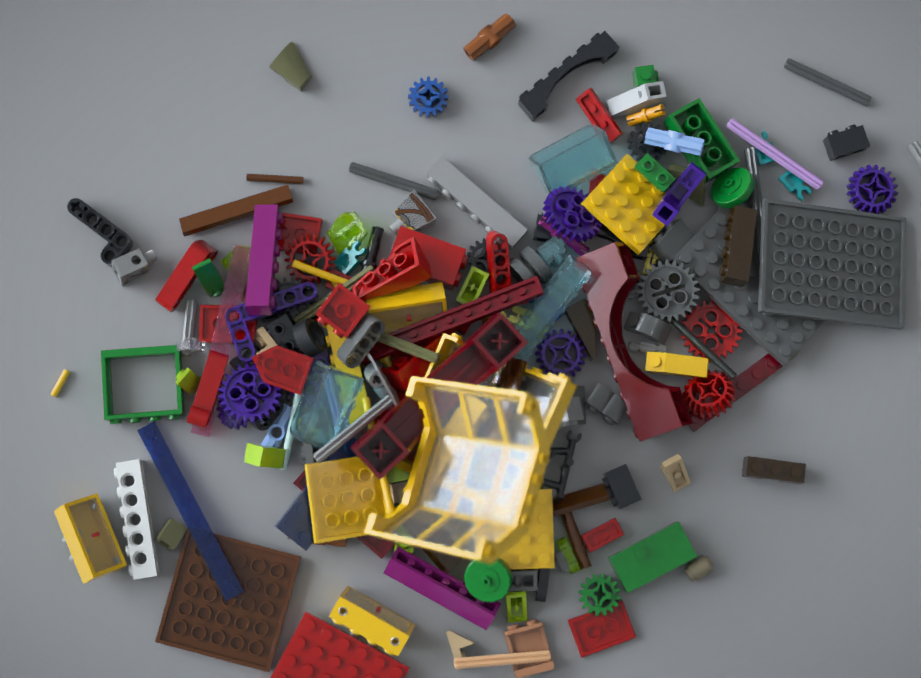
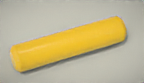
[51,369,70,397]

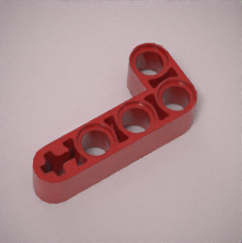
[486,231,527,305]
[155,240,218,313]
[186,350,229,428]

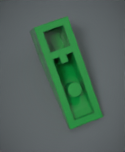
[192,258,227,298]

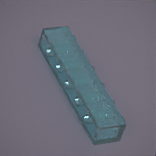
[512,254,591,360]

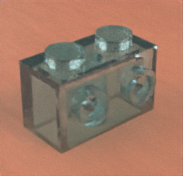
[536,236,567,268]

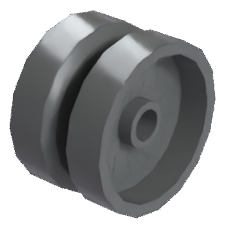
[509,246,553,284]

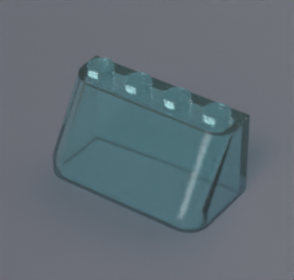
[529,124,618,194]
[290,361,364,452]

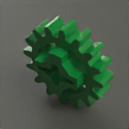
[578,573,621,617]

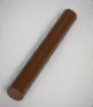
[246,173,304,184]

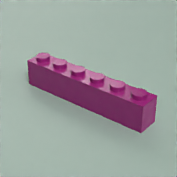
[245,205,283,315]
[383,547,501,630]

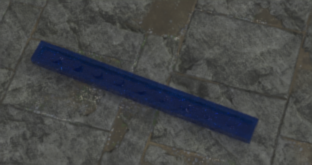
[137,421,244,602]

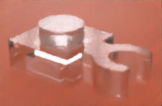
[177,338,212,352]

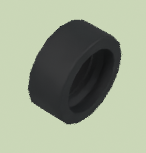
[293,318,327,357]

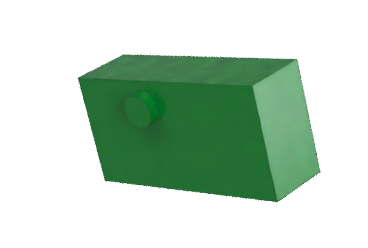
[663,98,740,184]
[607,521,697,593]

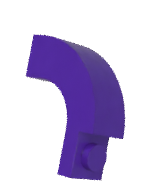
[652,161,707,226]

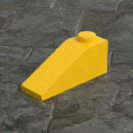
[645,352,709,378]

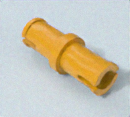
[627,104,666,127]

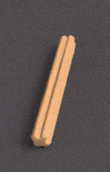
[454,650,551,669]

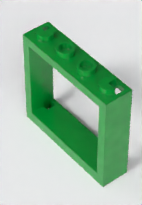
[101,345,185,424]

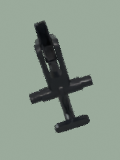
[499,430,582,503]

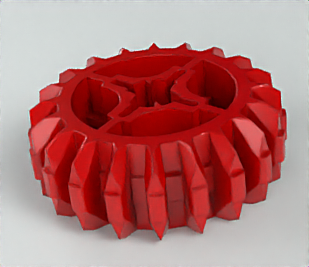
[284,233,336,284]
[683,369,736,419]

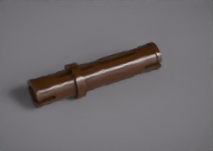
[560,512,592,570]

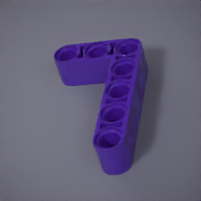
[225,282,317,363]

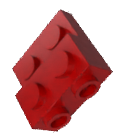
[315,283,371,339]

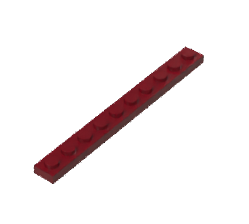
[361,276,544,366]

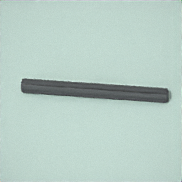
[744,147,762,256]

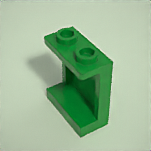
[635,153,676,192]

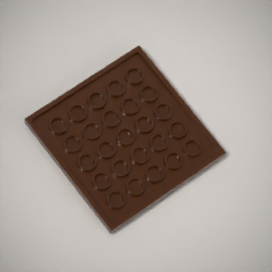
[155,527,301,672]

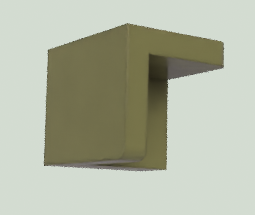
[154,518,187,551]

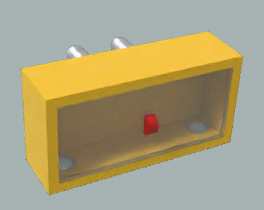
[367,282,447,334]
[54,493,127,584]
[329,586,416,656]

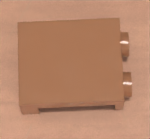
[504,619,555,678]

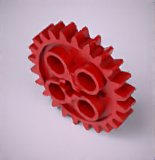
[680,300,743,362]

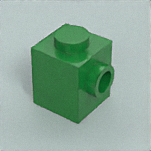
[632,65,659,88]

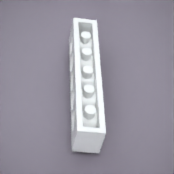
[114,459,160,580]

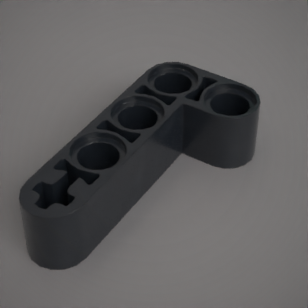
[67,198,133,267]

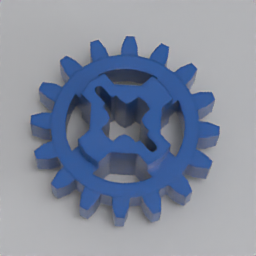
[408,76,449,118]

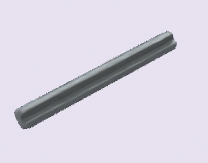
[784,58,871,106]
[349,162,439,200]

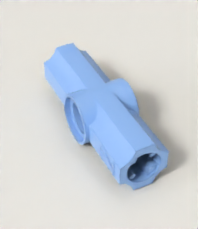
[644,127,705,156]
[261,403,292,448]

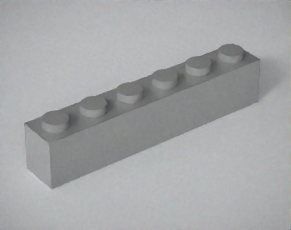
[427,156,528,250]

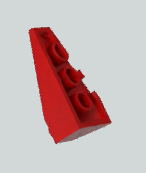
[352,236,432,301]

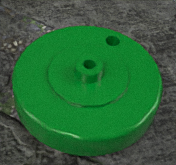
[710,167,755,209]
[464,558,512,602]

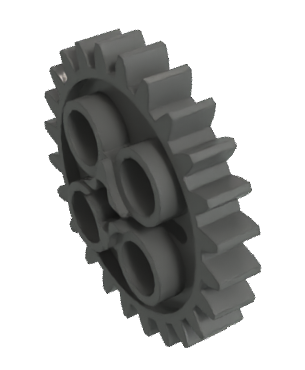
[637,259,701,322]

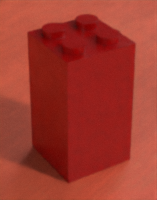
[389,226,468,291]

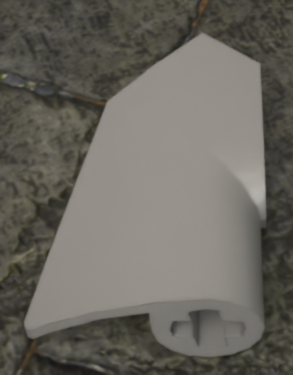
[363,352,400,405]

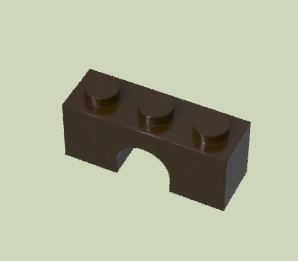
[742,456,806,484]

